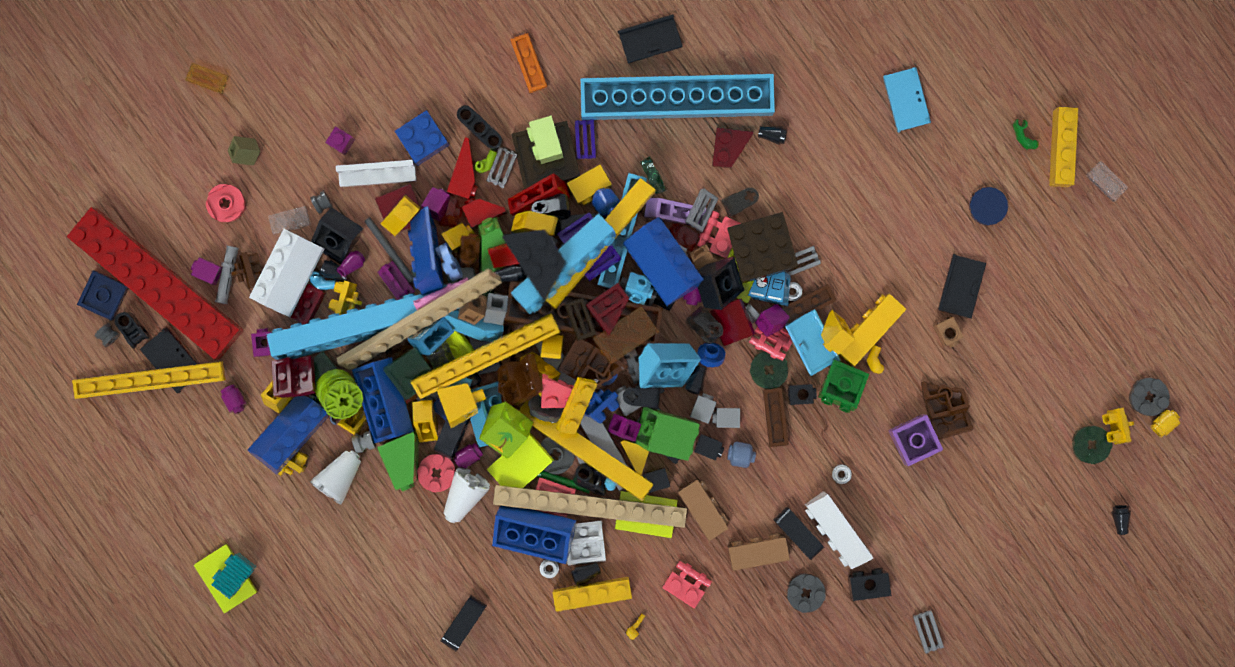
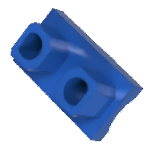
[584,389,620,424]

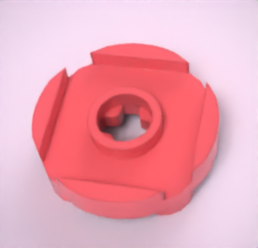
[206,184,246,223]
[417,454,456,492]

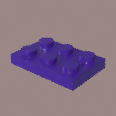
[557,213,621,281]

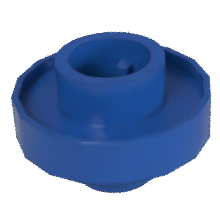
[697,342,725,368]

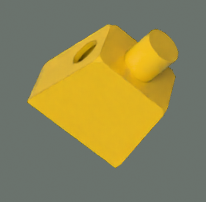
[437,383,486,428]

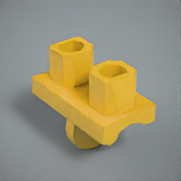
[328,281,362,315]
[1102,407,1135,445]
[278,452,309,476]

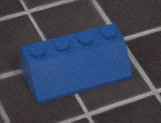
[408,206,444,295]
[623,217,704,306]
[352,357,414,443]
[247,395,328,475]
[492,506,576,564]

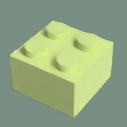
[527,116,563,164]

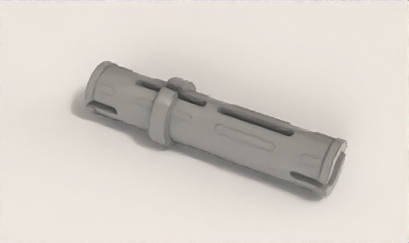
[215,246,239,304]

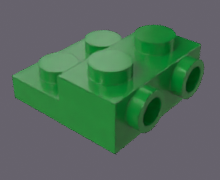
[818,359,869,413]

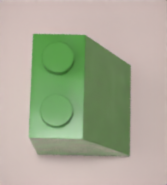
[479,217,506,273]
[633,407,700,461]
[377,431,419,492]

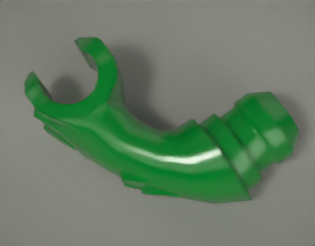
[1013,119,1039,150]

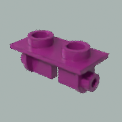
[377,261,415,300]

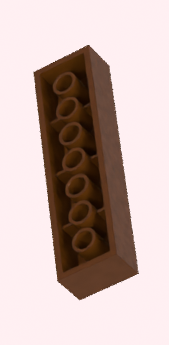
[504,281,663,347]

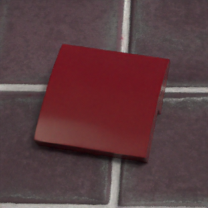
[375,183,422,236]
[285,283,326,324]
[710,298,755,346]
[272,355,316,398]

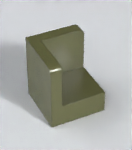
[227,136,260,165]

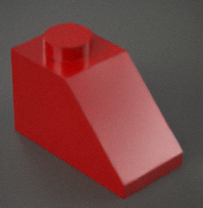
[462,198,507,229]

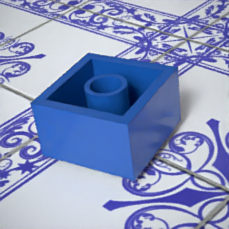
[394,110,450,166]

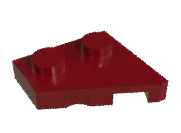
[712,128,753,168]
[586,283,629,336]

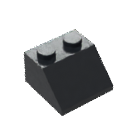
[311,207,364,264]
[698,257,744,310]

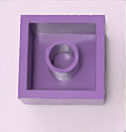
[888,414,943,466]

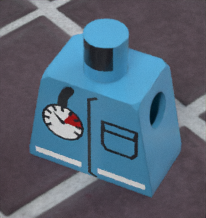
[748,272,791,306]
[407,317,454,355]

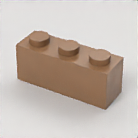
[678,478,729,541]
[728,533,790,571]

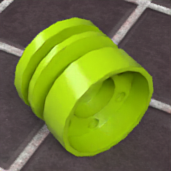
[316,369,363,419]

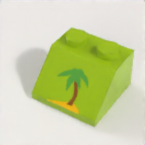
[479,402,533,458]

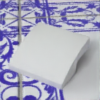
[567,521,606,566]

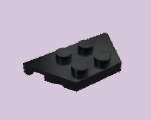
[502,230,567,301]

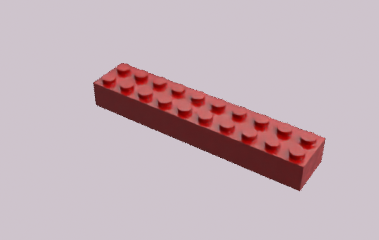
[66,207,244,360]

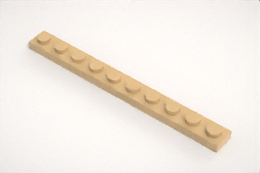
[337,269,502,371]
[493,485,687,528]

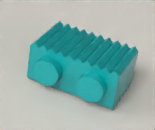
[211,553,257,599]

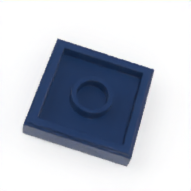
[77,270,128,321]

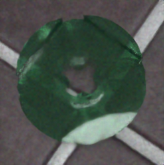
[640,156,667,194]
[749,351,788,389]
[1072,426,1113,464]

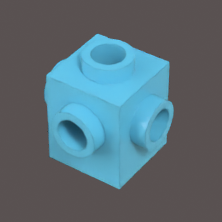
[624,272,654,305]

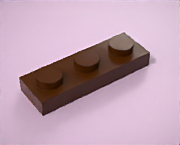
[782,284,837,324]
[763,388,789,447]

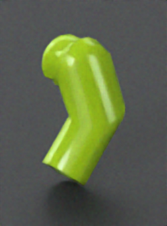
[474,150,497,173]

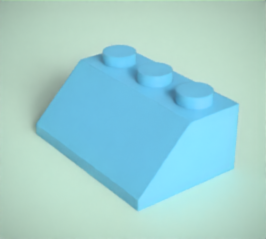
[639,343,701,388]
[470,382,502,448]

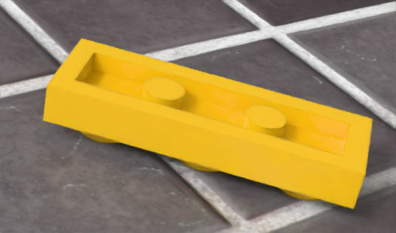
[556,377,597,435]

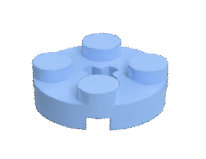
[436,242,463,282]

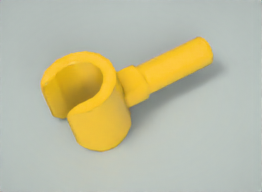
[626,614,645,640]

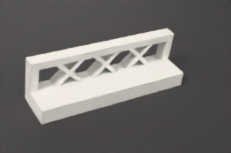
[336,160,417,187]

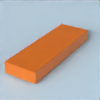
[510,33,548,94]

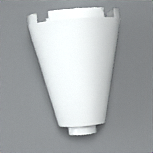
[310,450,361,505]
[443,468,490,523]

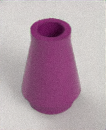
[337,250,365,277]

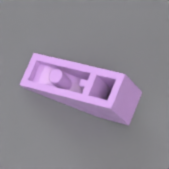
[644,198,707,225]

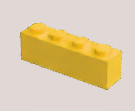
[1049,107,1078,187]
[839,294,906,366]
[552,577,632,612]

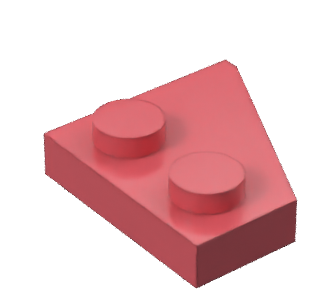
[541,374,574,408]

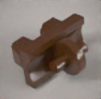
[460,233,481,271]
[231,252,262,289]

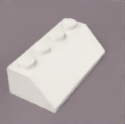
[249,229,324,317]
[805,491,873,569]

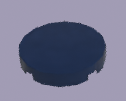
[969,187,1008,226]

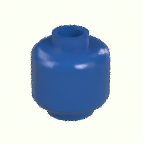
[592,188,620,217]

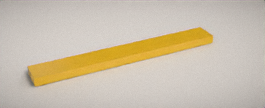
[545,178,656,309]
[411,313,560,399]
[72,361,226,399]
[519,400,653,501]

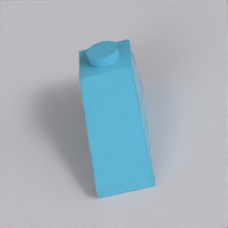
[444,311,504,342]

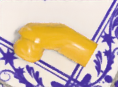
[867,345,884,374]

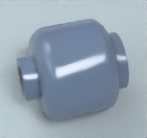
[727,441,756,468]

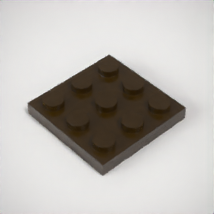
[511,121,580,189]
[727,212,799,283]

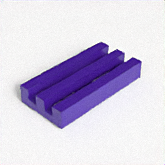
[575,120,596,159]

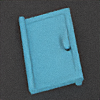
[883,67,931,132]
[785,309,841,376]

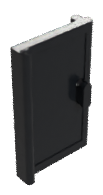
[618,14,683,64]
[938,254,987,319]
[140,327,197,393]

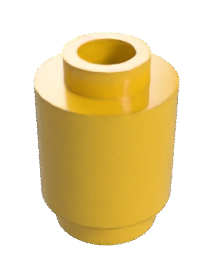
[1150,409,1180,438]

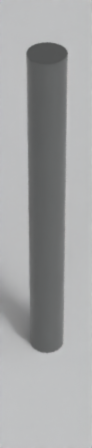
[364,217,414,283]

